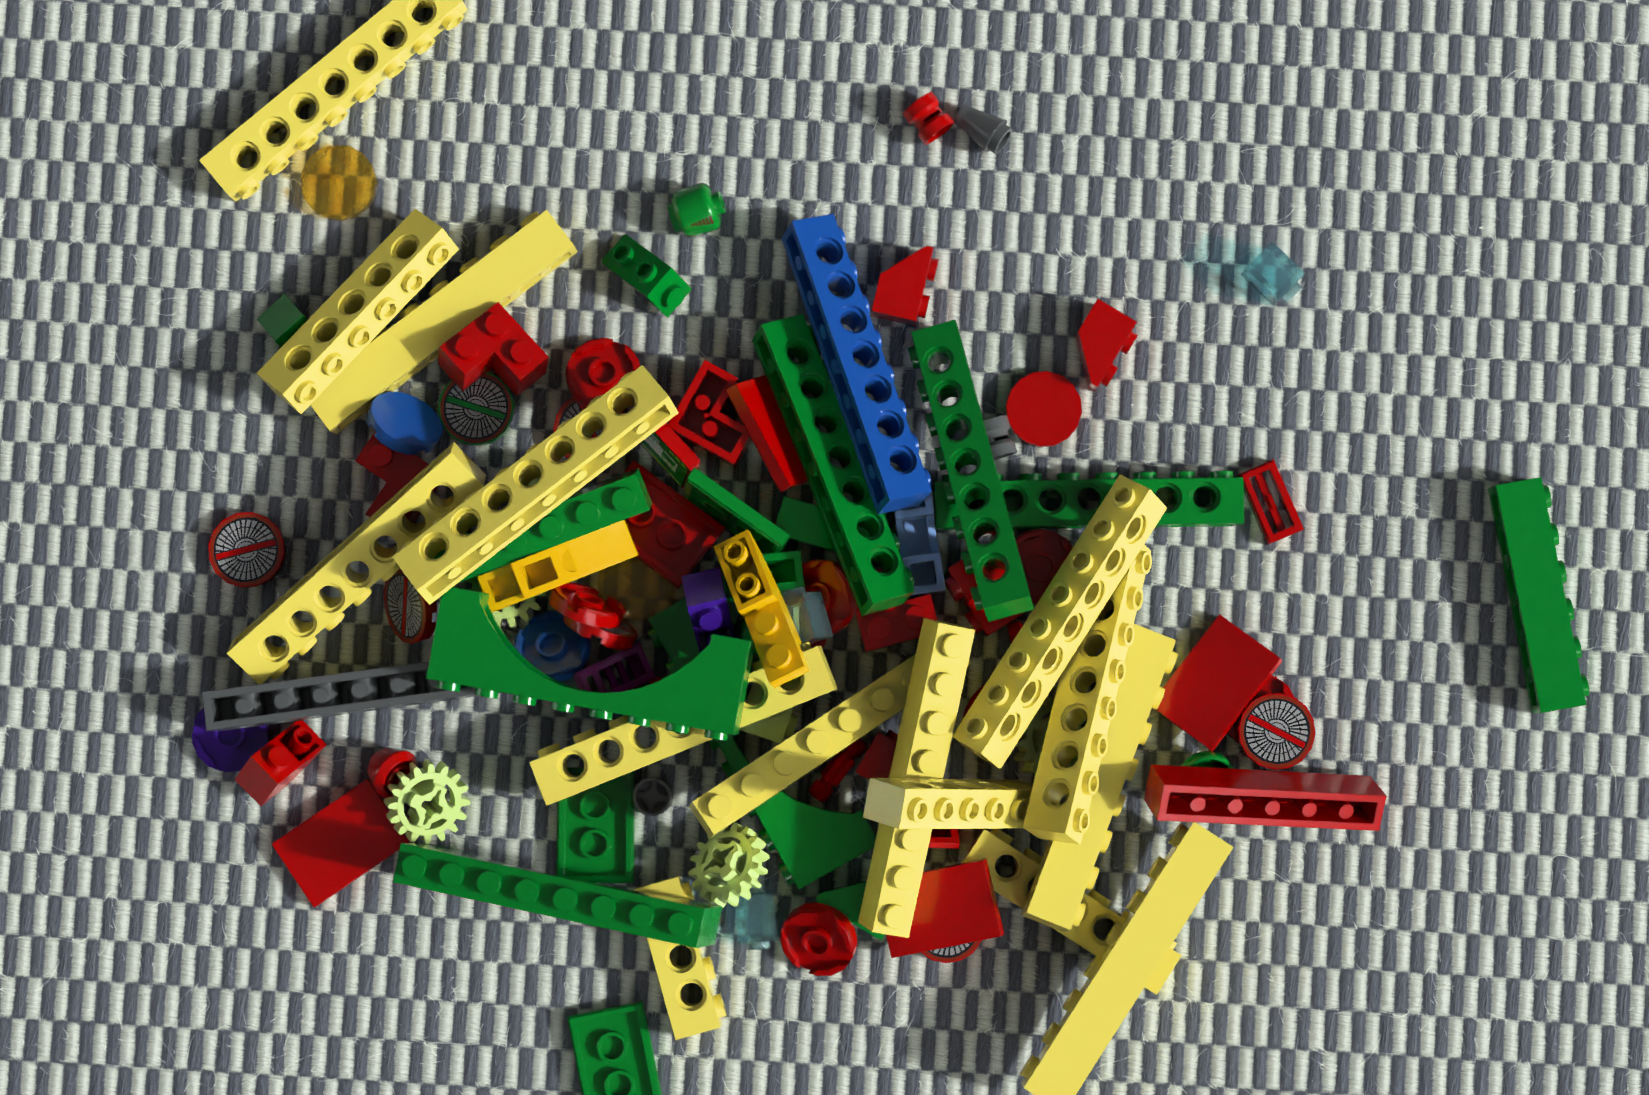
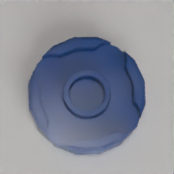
[366,392,443,455]
[514,610,591,682]

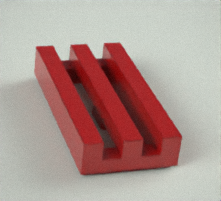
[1237,459,1304,545]

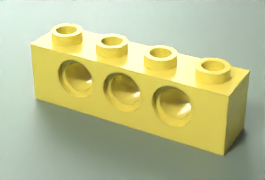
[633,875,727,1040]

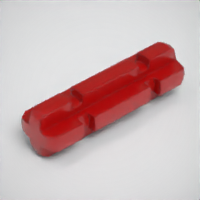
[809,738,867,803]

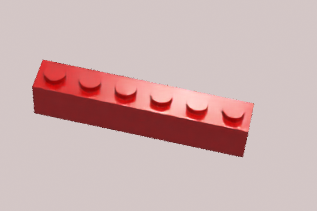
[1144,764,1387,831]

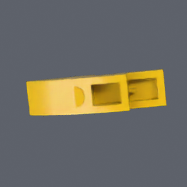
[477,520,638,612]
[714,529,809,688]

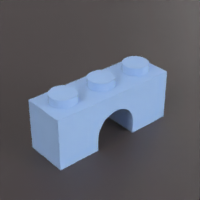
[894,493,946,598]

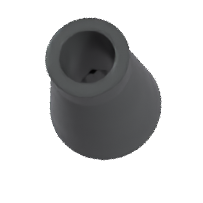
[954,104,1012,154]

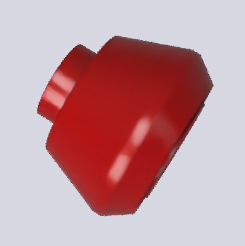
[367,747,418,798]

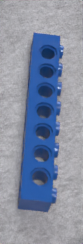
[781,214,932,515]

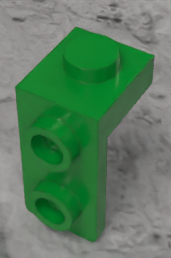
[602,234,692,318]

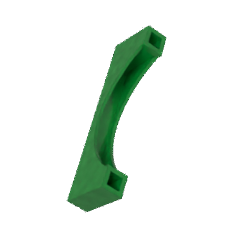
[647,576,876,889]
[426,587,755,741]
[393,843,722,948]

